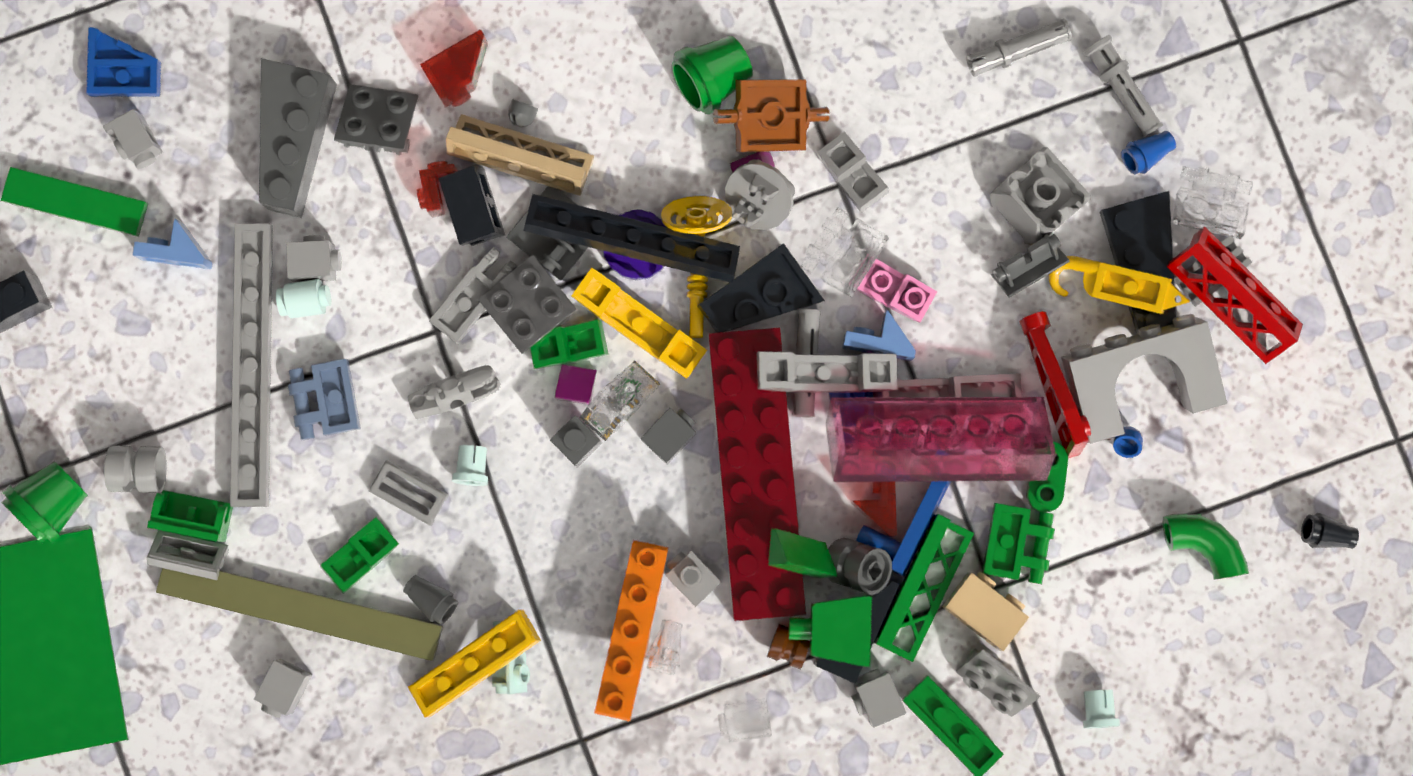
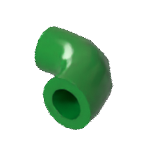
[1162,514,1249,580]

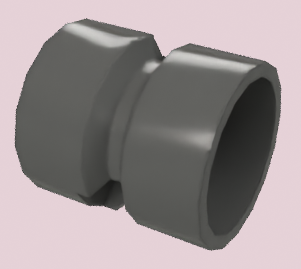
[828,538,892,595]

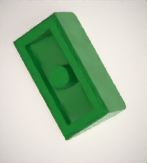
[768,529,837,578]

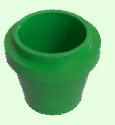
[671,36,753,115]
[1,461,88,544]

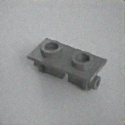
[991,234,1070,298]

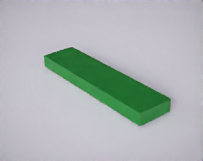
[0,167,148,237]

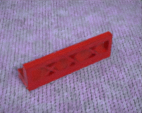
[1167,226,1303,364]

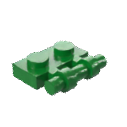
[982,503,1055,585]

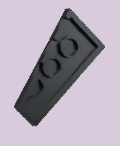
[1099,191,1176,334]

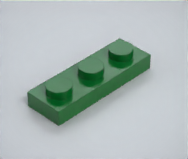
[902,675,1004,776]

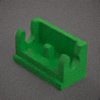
[147,490,233,542]

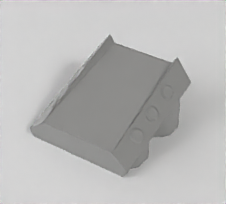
[990,147,1091,245]

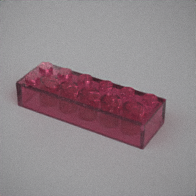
[825,397,1056,482]

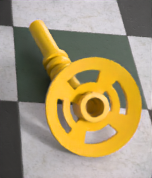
[661,196,732,338]

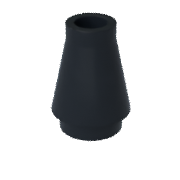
[1301,513,1359,549]

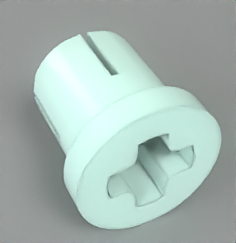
[452,445,488,486]
[1083,690,1120,729]

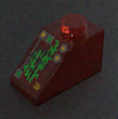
[420,29,488,108]

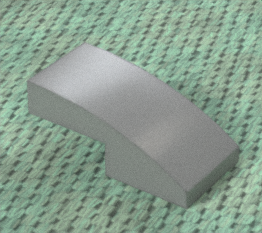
[816,131,889,213]

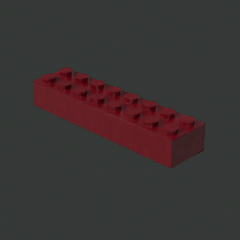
[709,327,806,621]

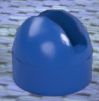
[1113,426,1143,458]

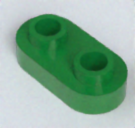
[1026,441,1068,512]

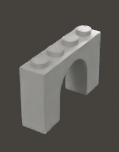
[1061,314,1228,444]

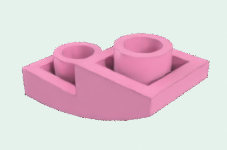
[854,257,937,323]

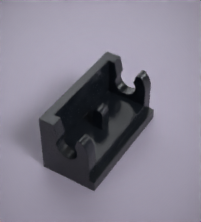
[438,165,505,246]

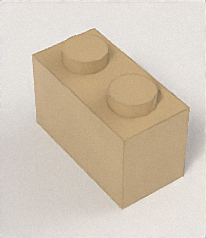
[942,571,1029,652]

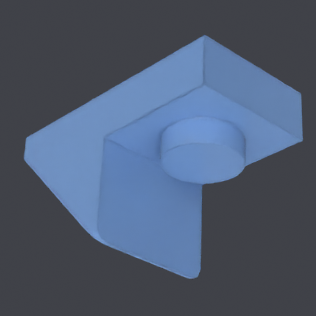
[133,219,212,270]
[842,310,916,361]

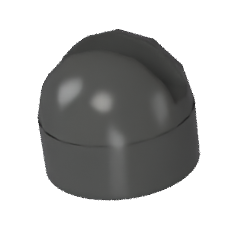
[508,99,538,127]

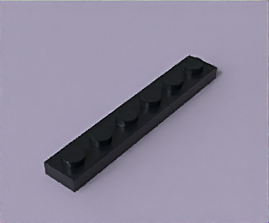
[523,194,740,283]

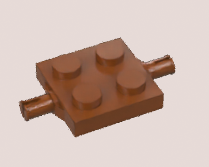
[713,79,830,152]

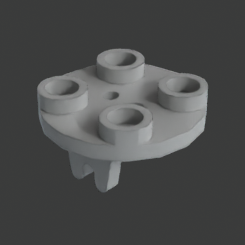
[725,159,795,230]

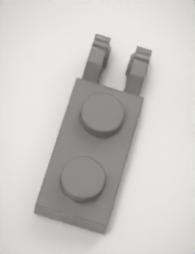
[429,247,517,344]

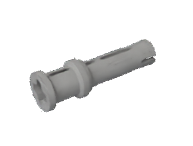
[1083,35,1163,137]

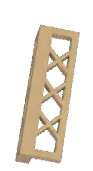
[446,114,594,196]

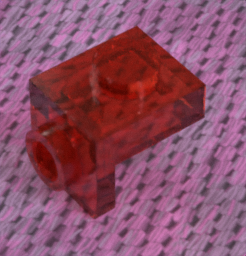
[417,161,458,218]

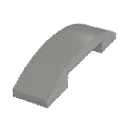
[757,352,898,393]

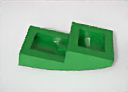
[530,319,609,369]
[320,517,399,594]

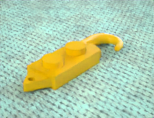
[1049,256,1190,314]

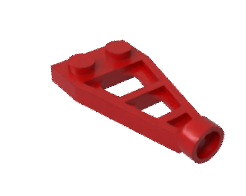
[1019,311,1091,459]

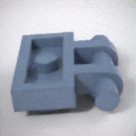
[288,359,361,440]

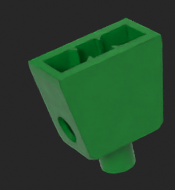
[789,596,872,667]

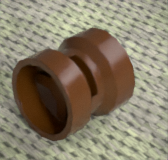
[767,624,810,670]

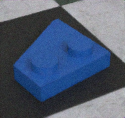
[86,27,161,97]

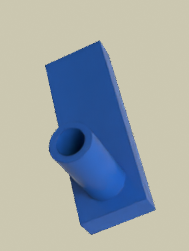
[856,471,951,577]

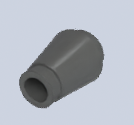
[403,575,458,624]

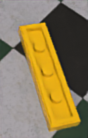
[408,609,541,718]

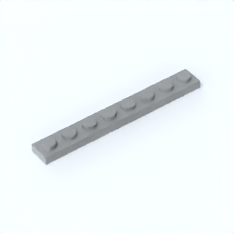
[230,224,273,507]

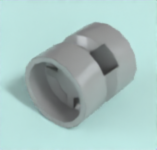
[104,445,167,493]

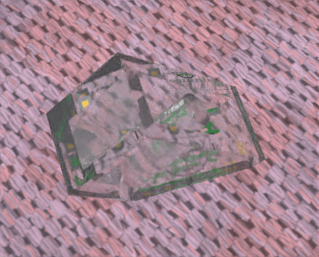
[579,361,660,441]

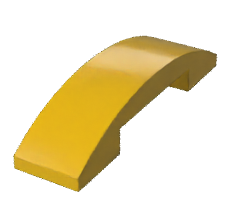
[571,268,707,379]

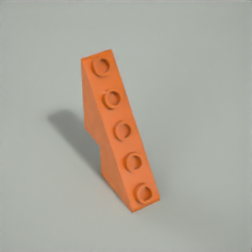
[594,540,668,721]

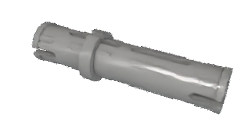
[966,19,1072,77]
[792,309,821,418]

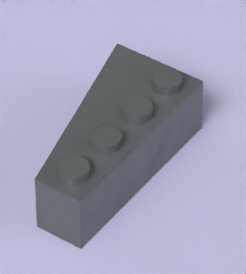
[259,58,337,218]

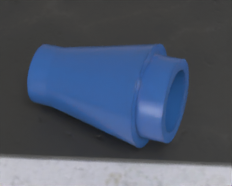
[1121,131,1176,175]

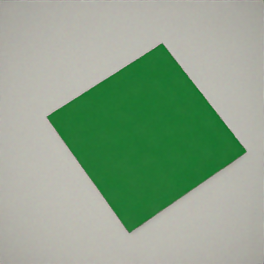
[0,529,129,765]

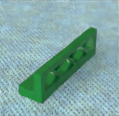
[874,514,974,662]

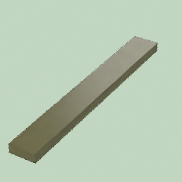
[156,568,443,661]

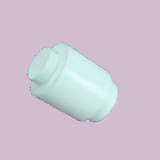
[276,279,331,319]

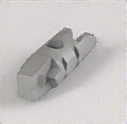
[408,365,501,419]

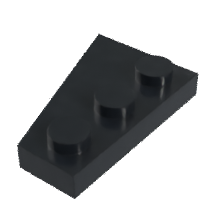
[697,243,825,333]

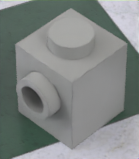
[286,235,342,282]
[666,551,721,607]
[851,668,907,728]

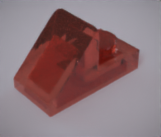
[850,463,897,536]

